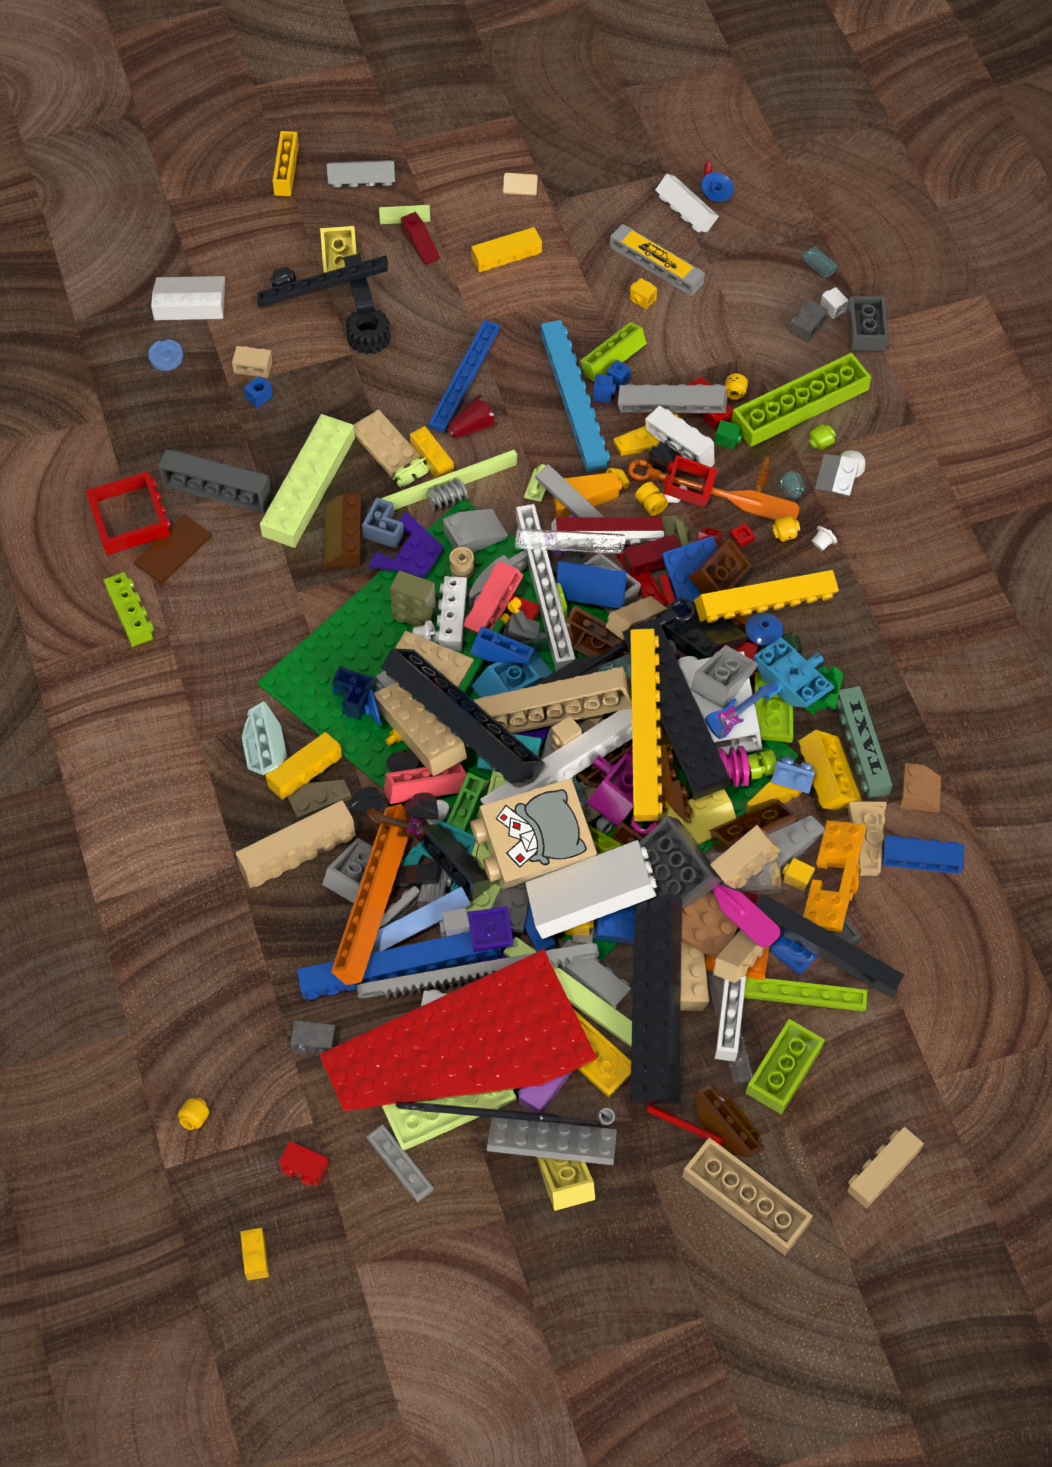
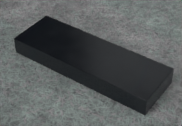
[392,862,442,888]

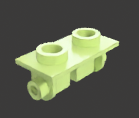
[393,457,430,487]
[524,464,546,502]

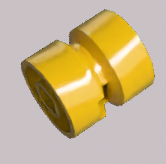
[635,482,669,516]

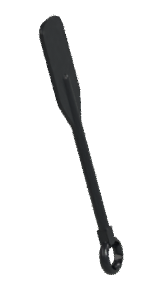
[535,598,695,686]
[395,1101,601,1124]

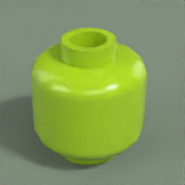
[809,424,836,451]

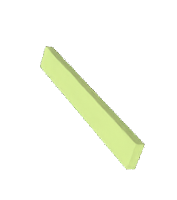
[382,450,517,510]
[503,937,632,1047]

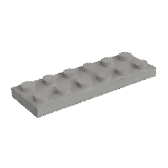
[487,1118,617,1165]

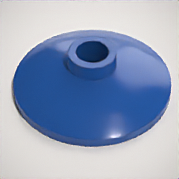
[701,173,734,202]
[745,613,783,646]
[364,689,381,727]

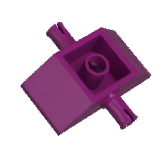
[587,745,660,826]

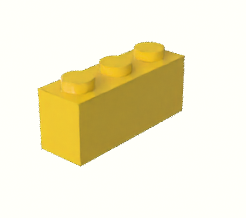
[410,426,454,478]

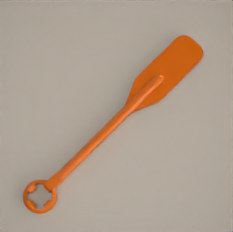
[628,459,799,521]

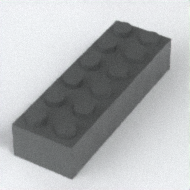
[158,449,272,514]

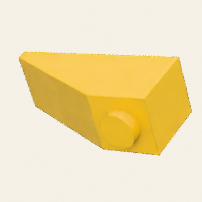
[746,780,802,813]

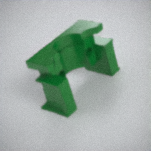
[803,665,844,715]

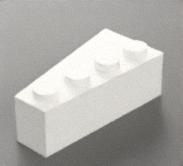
[645,406,715,467]

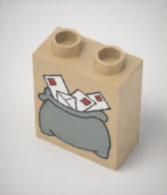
[470,778,597,890]

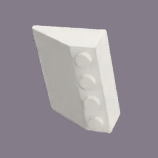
[151,276,225,320]

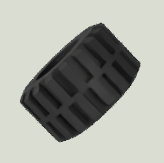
[346,309,390,355]

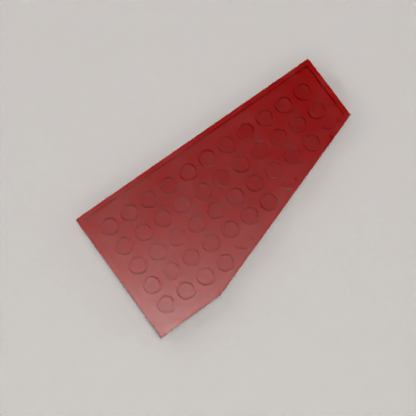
[319,949,598,1112]

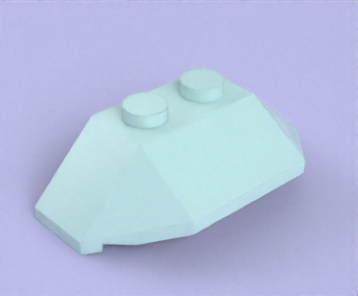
[242,701,287,775]

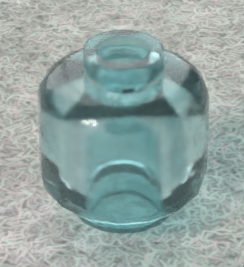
[779,471,806,499]

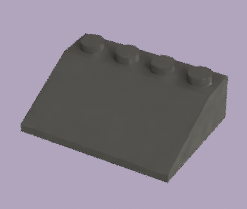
[639,816,722,909]

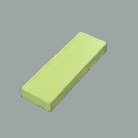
[379,205,430,224]

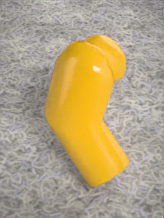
[606,468,631,488]

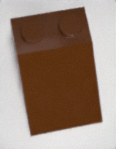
[688,537,752,594]

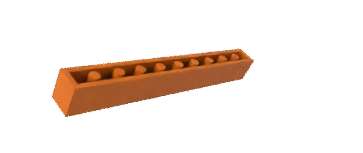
[331,804,409,985]

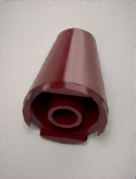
[447,394,498,439]

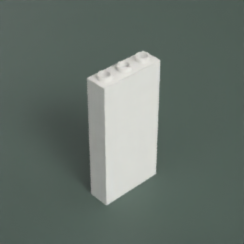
[525,840,657,939]

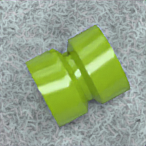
[747,750,777,780]

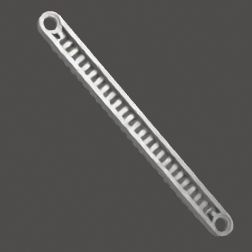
[357,943,599,999]

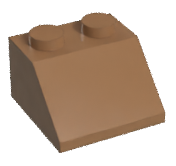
[900,763,941,813]

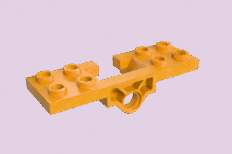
[803,820,866,932]

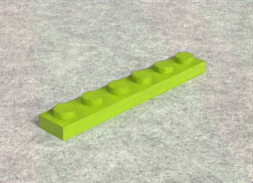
[744,977,867,1012]

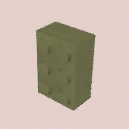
[390,571,436,627]

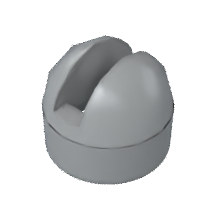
[596,817,613,834]
[597,1108,615,1125]

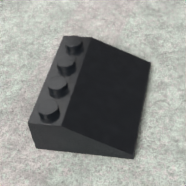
[655,602,749,660]

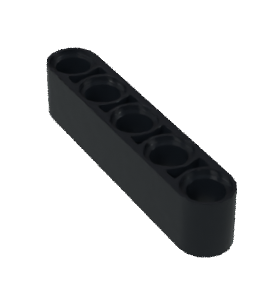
[343,253,375,314]

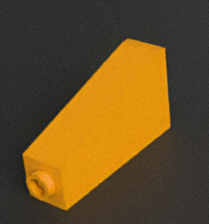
[553,472,622,517]

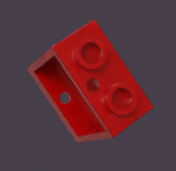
[662,455,718,508]

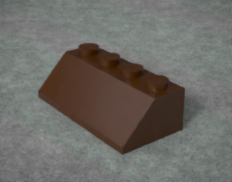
[324,494,362,567]
[709,800,797,855]

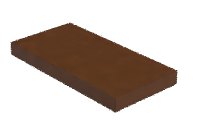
[134,514,212,585]

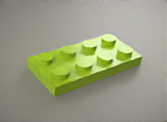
[754,672,793,743]

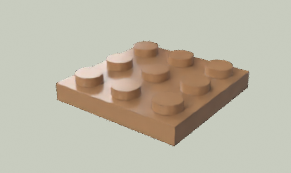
[682,892,738,959]

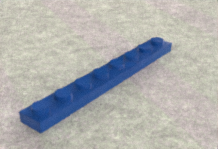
[428,320,500,433]

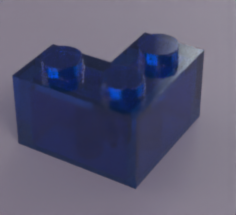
[332,666,376,720]

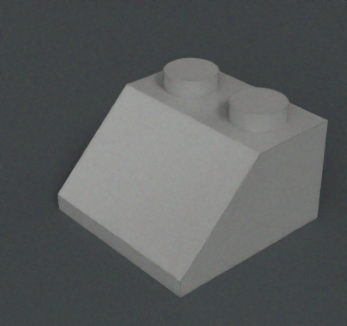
[815,454,859,498]

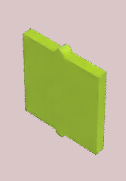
[557,583,567,622]

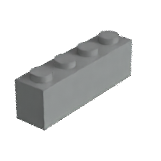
[558,939,631,1011]

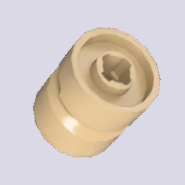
[450,547,474,580]

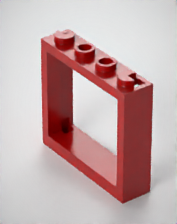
[85,471,171,555]

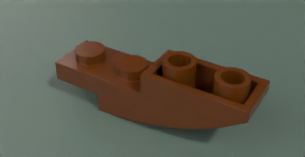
[658,744,693,823]

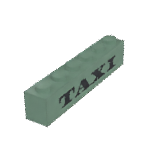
[836,686,893,799]

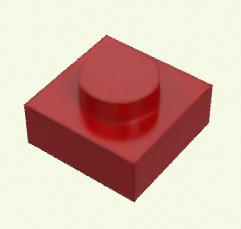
[730,523,755,548]

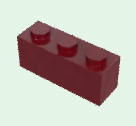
[623,534,681,577]

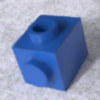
[593,374,616,403]

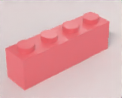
[463,561,523,635]
[384,762,466,804]

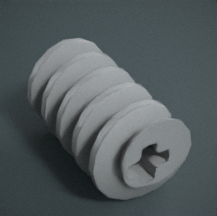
[428,478,469,511]

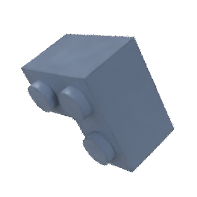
[362,497,404,549]

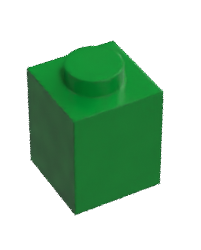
[714,420,743,450]

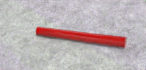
[647,1104,724,1146]

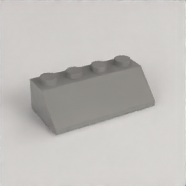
[327,160,395,187]

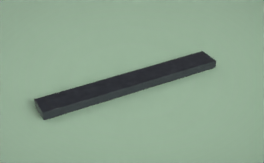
[257,255,388,308]

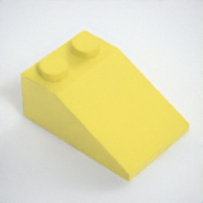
[320,226,357,273]
[537,1157,595,1211]

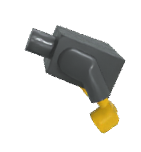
[500,597,548,647]

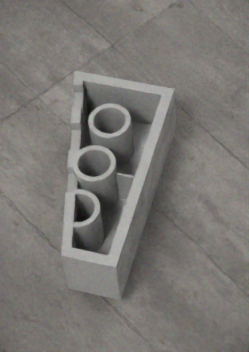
[756,815,825,884]

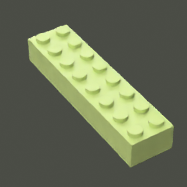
[260,414,355,548]

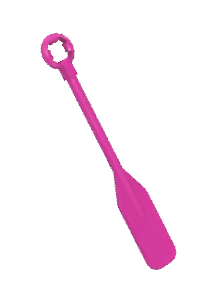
[631,815,780,947]

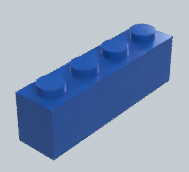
[882,835,964,874]

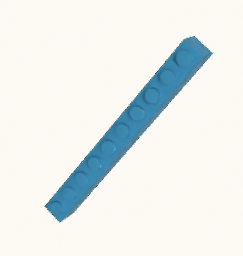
[541,320,610,473]

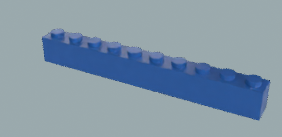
[297,932,502,1000]

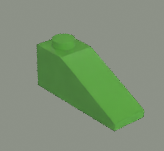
[447,772,491,831]

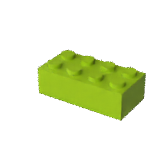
[746,1019,825,1115]

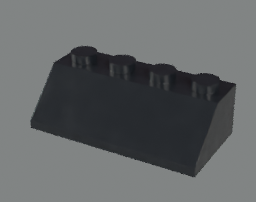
[421,823,491,901]

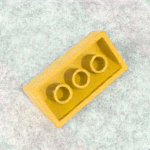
[798,730,862,811]

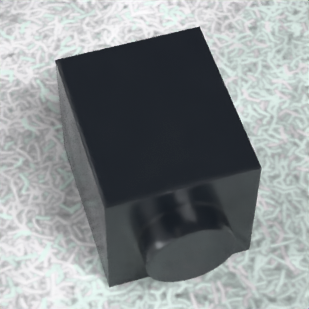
[647,441,678,473]

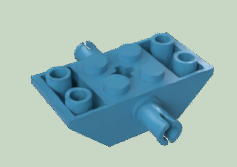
[754,637,834,708]
[472,650,552,698]

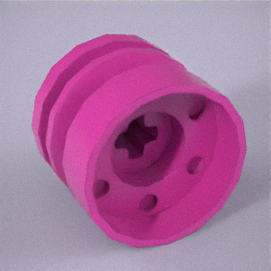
[717,746,750,787]

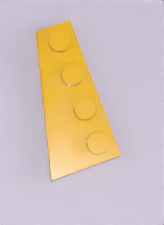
[613,414,679,456]

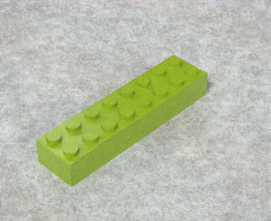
[731,353,871,447]

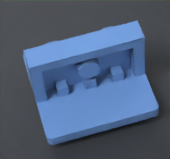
[771,756,817,794]

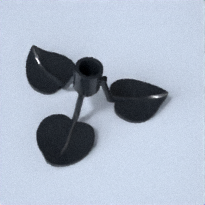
[349,749,439,819]

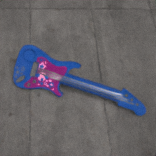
[705,684,779,739]

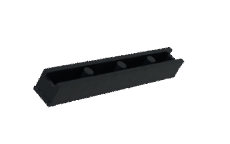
[757,894,904,998]

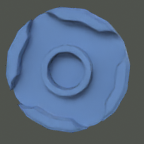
[148,339,183,371]

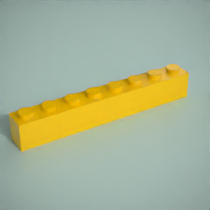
[694,570,839,623]

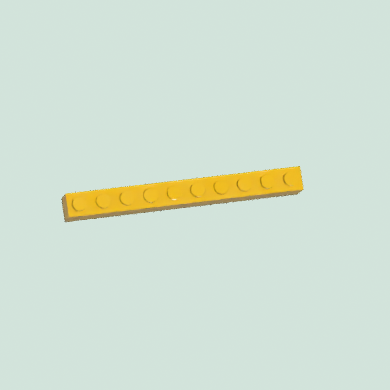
[631,629,662,821]

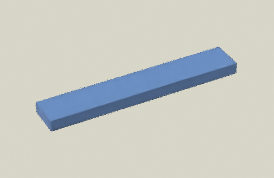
[371,887,471,953]

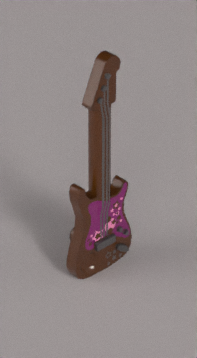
[366,808,430,843]

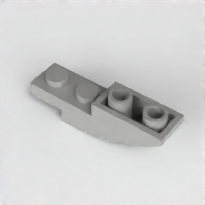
[469,551,528,607]

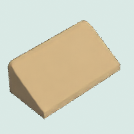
[503,173,538,196]

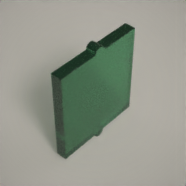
[520,637,550,652]

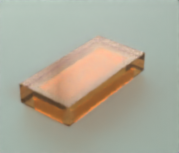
[756,456,772,492]

